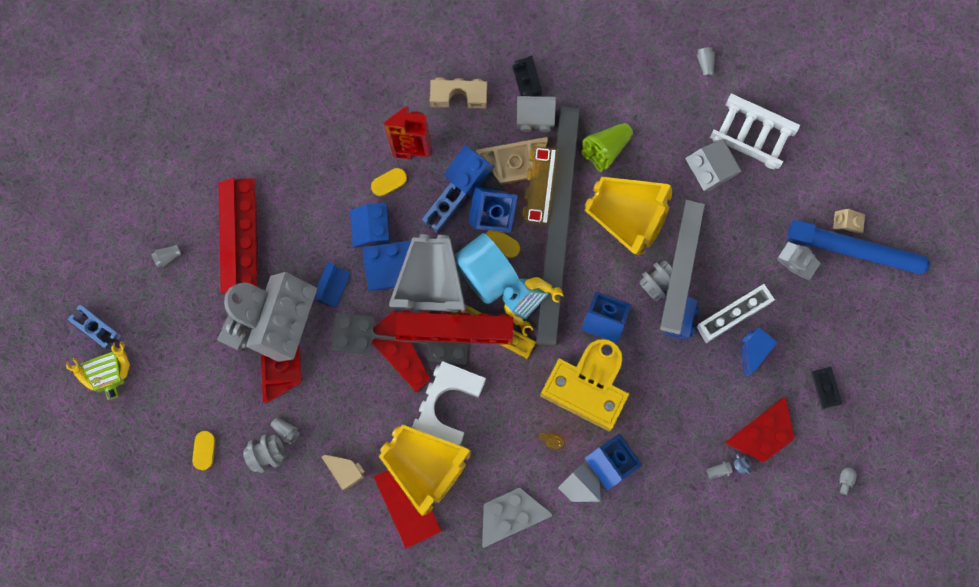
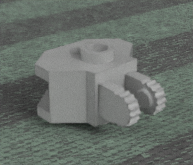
[777,242,821,280]

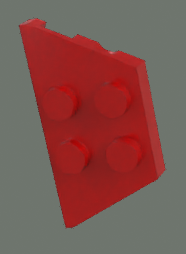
[261,345,302,404]
[725,397,794,463]

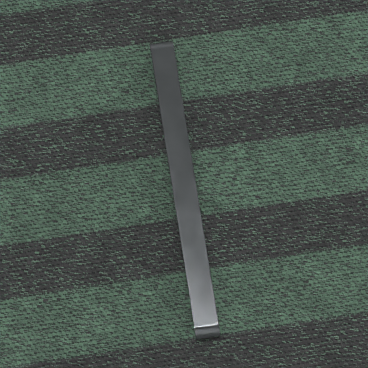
[536,106,580,346]

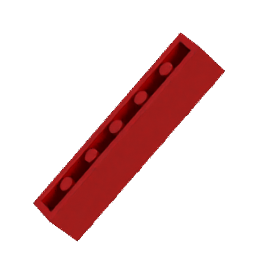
[396,310,513,345]

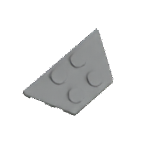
[482,488,552,548]

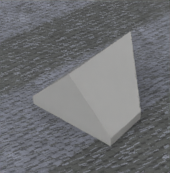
[558,460,601,502]

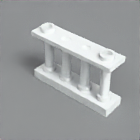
[710,94,800,169]

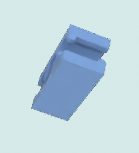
[422,183,467,234]
[67,305,121,351]

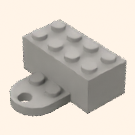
[224,272,317,362]

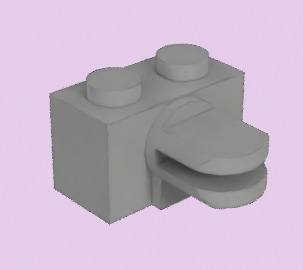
[217,315,252,352]

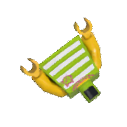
[66,341,130,400]

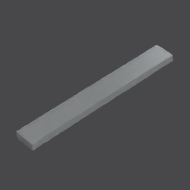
[660,200,705,334]

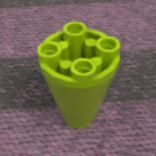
[581,123,633,172]

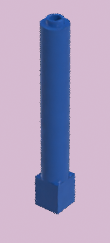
[786,220,930,275]

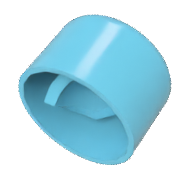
[454,233,519,304]

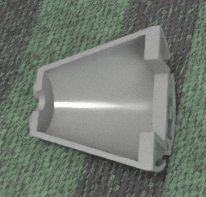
[389,235,466,312]

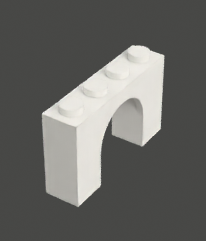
[412,361,486,446]

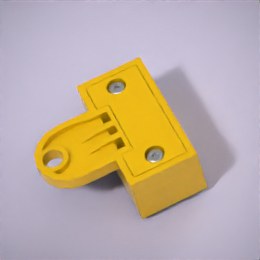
[540,339,629,432]

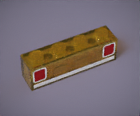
[522,146,558,225]

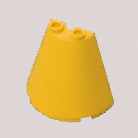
[585,177,672,255]
[379,425,471,515]

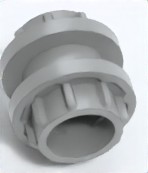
[640,261,672,301]
[243,434,286,473]

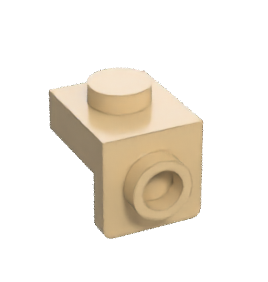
[833,209,865,233]

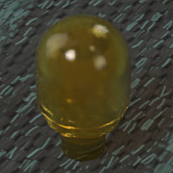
[538,432,565,451]

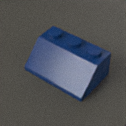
[362,240,412,292]

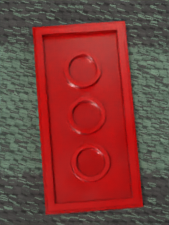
[373,470,442,548]

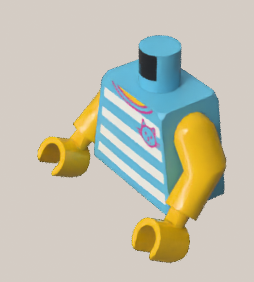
[502,277,564,336]

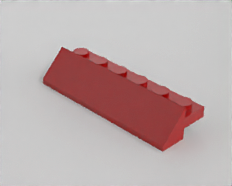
[384,105,432,160]
[218,177,259,294]

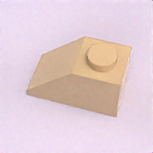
[322,455,365,491]

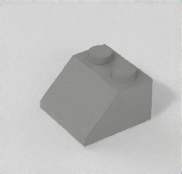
[517,96,556,132]
[685,139,742,191]

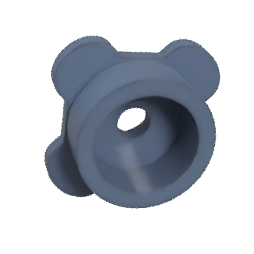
[734,453,752,474]

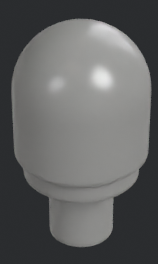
[839,467,857,495]

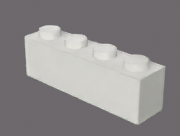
[696,284,775,344]

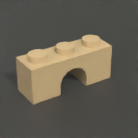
[430,78,487,108]

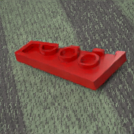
[371,310,431,393]

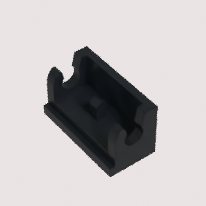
[512,56,542,97]

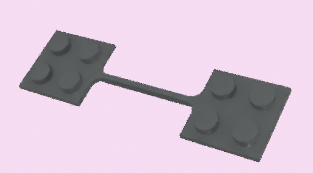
[331,313,468,366]

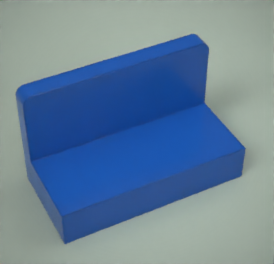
[314,262,350,308]

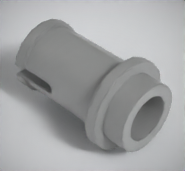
[706,461,733,480]

